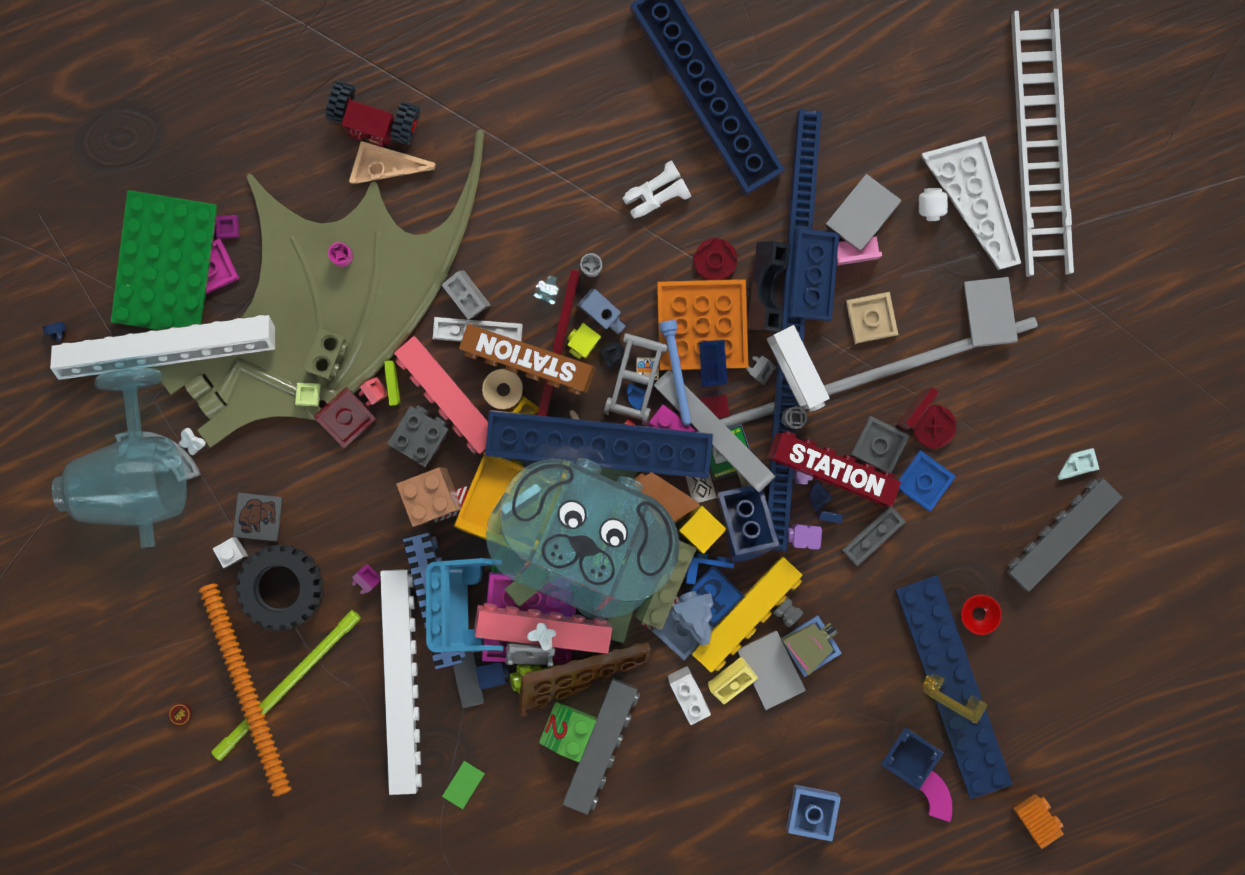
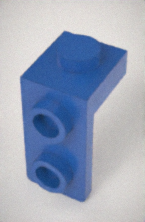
[684,553,734,584]

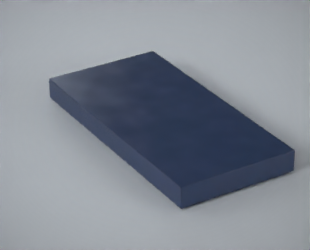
[788,228,839,322]

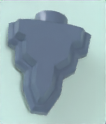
[670,591,714,646]

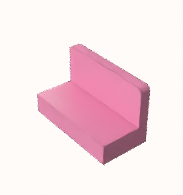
[837,236,882,265]

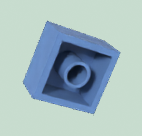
[786,784,841,841]

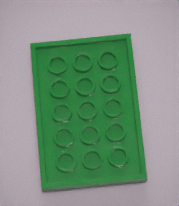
[111,190,218,330]

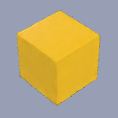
[676,506,726,554]

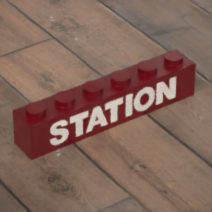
[767,431,901,507]

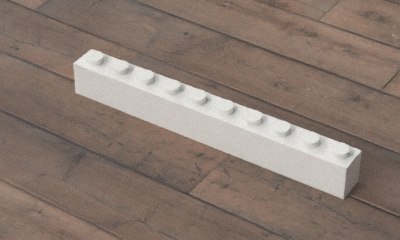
[50,315,275,380]
[381,569,422,795]

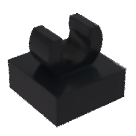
[599,339,629,369]

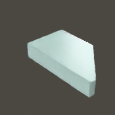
[1058,448,1099,480]

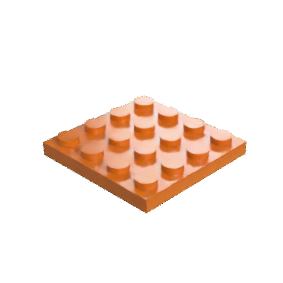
[657,279,748,371]

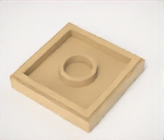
[846,292,898,344]

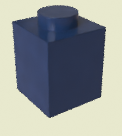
[475,661,510,689]

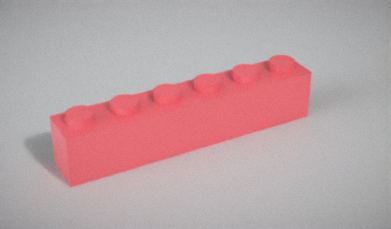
[394,336,488,455]
[474,603,612,654]

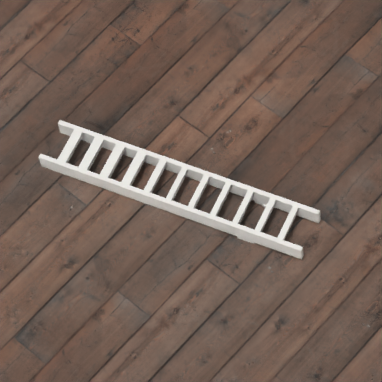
[1011,9,1074,277]

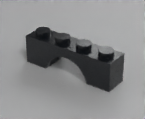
[747,241,790,333]

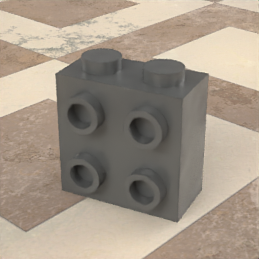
[388,405,450,467]

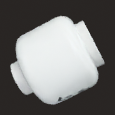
[919,188,947,221]

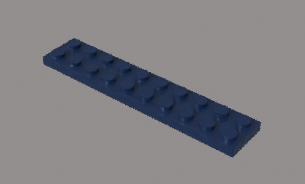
[485,410,713,479]
[895,575,1013,799]

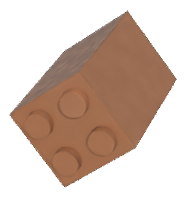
[397,467,461,527]

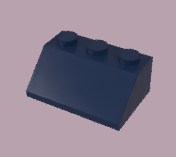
[716,485,779,563]

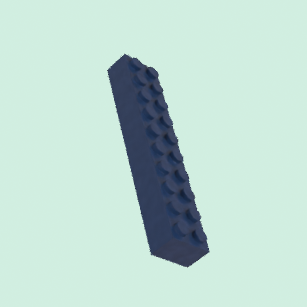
[630,0,785,197]

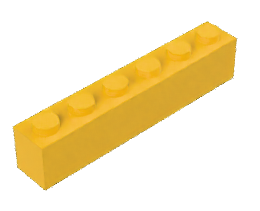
[692,556,802,673]

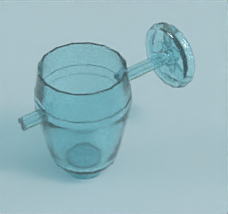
[52,368,187,548]

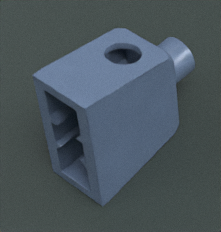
[576,289,627,334]

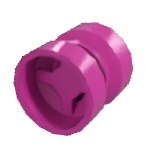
[328,242,353,267]

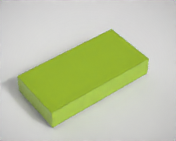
[384,361,401,406]

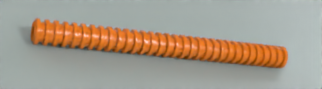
[199,583,292,797]

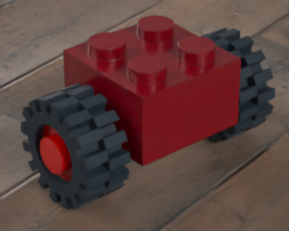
[325,80,421,147]

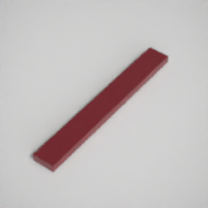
[538,269,580,416]

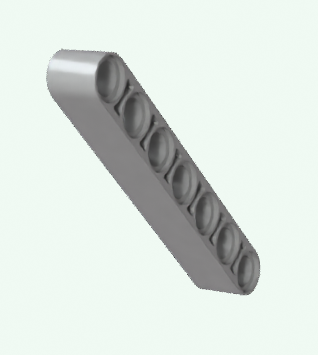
[653,370,775,492]

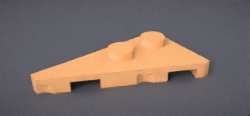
[349,141,436,184]

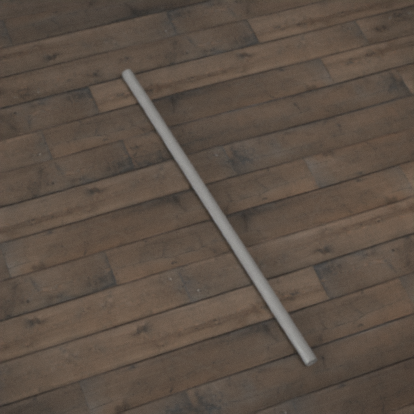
[720,317,1038,428]

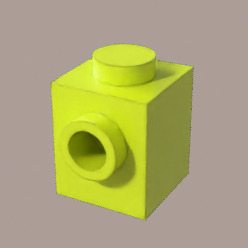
[567,323,601,359]

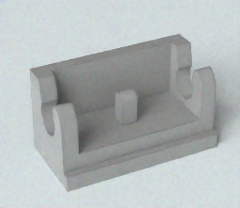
[442,271,491,320]
[505,641,555,667]

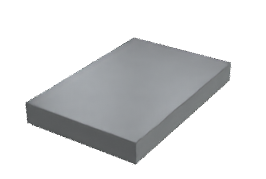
[825,174,901,252]
[964,277,1018,348]
[738,630,806,710]

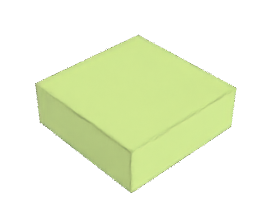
[295,383,321,407]

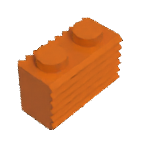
[1014,794,1064,849]

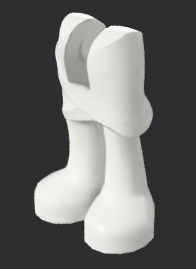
[622,160,691,219]

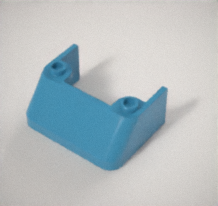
[426,558,503,652]

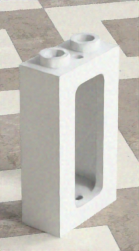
[767,325,830,412]
[668,666,711,725]

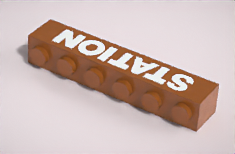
[459,324,596,395]

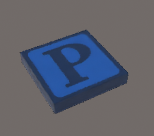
[683,565,744,627]

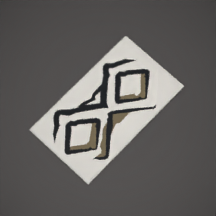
[686,472,716,503]

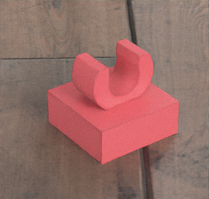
[359,376,388,406]

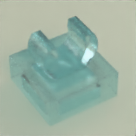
[534,275,560,304]

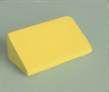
[708,657,758,704]

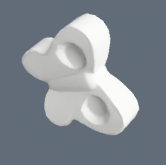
[179,428,206,455]
[527,623,556,651]

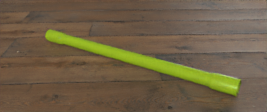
[211,610,361,761]

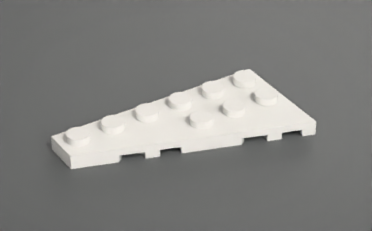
[920,136,1021,270]

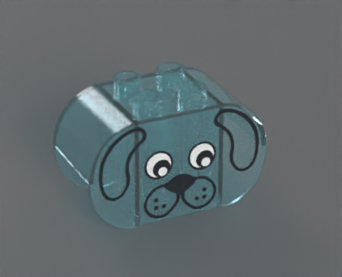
[486,458,679,618]

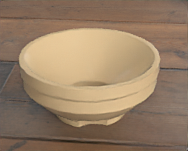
[482,369,523,409]

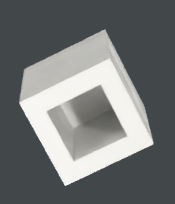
[213,537,248,568]

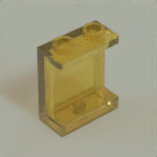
[922,673,988,724]

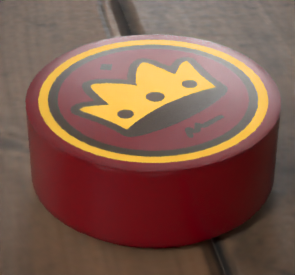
[168,703,192,726]

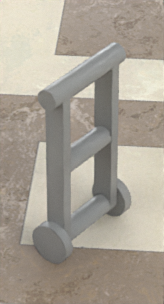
[604,333,668,426]

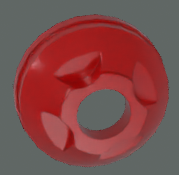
[961,594,1002,635]

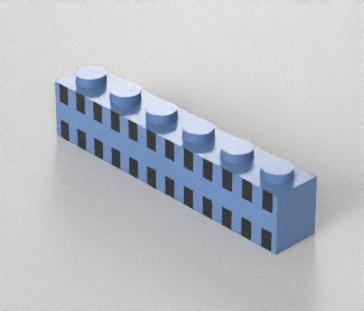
[403,533,466,669]

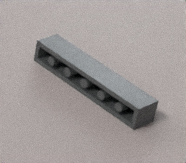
[1006,478,1123,592]
[563,678,640,815]

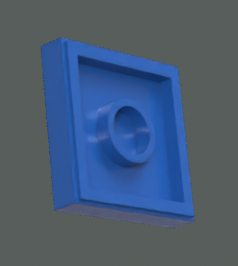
[898,450,956,512]

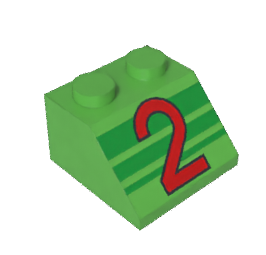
[539,701,596,763]

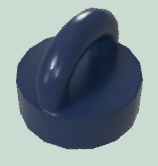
[42,321,67,343]

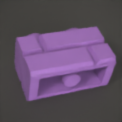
[788,524,822,549]

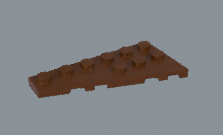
[518,642,651,717]

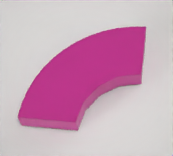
[920,771,952,822]

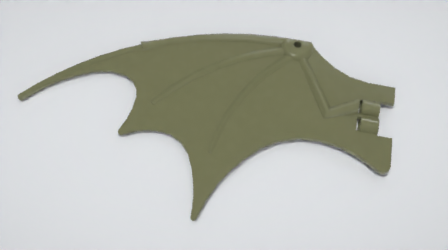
[150,130,484,448]

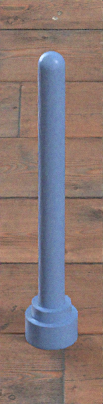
[659,320,691,426]

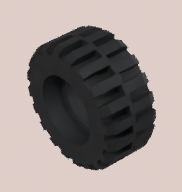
[235,545,324,631]

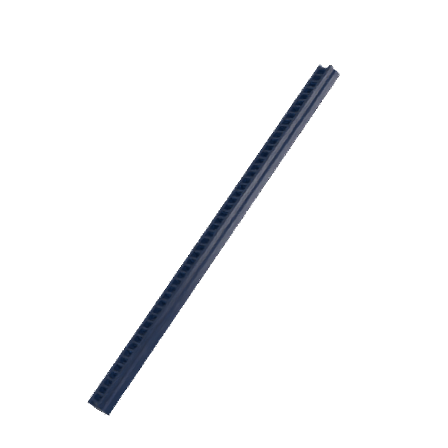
[766,109,822,551]

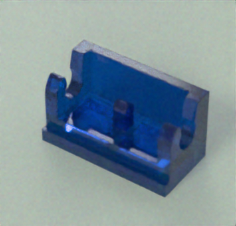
[699,340,727,387]

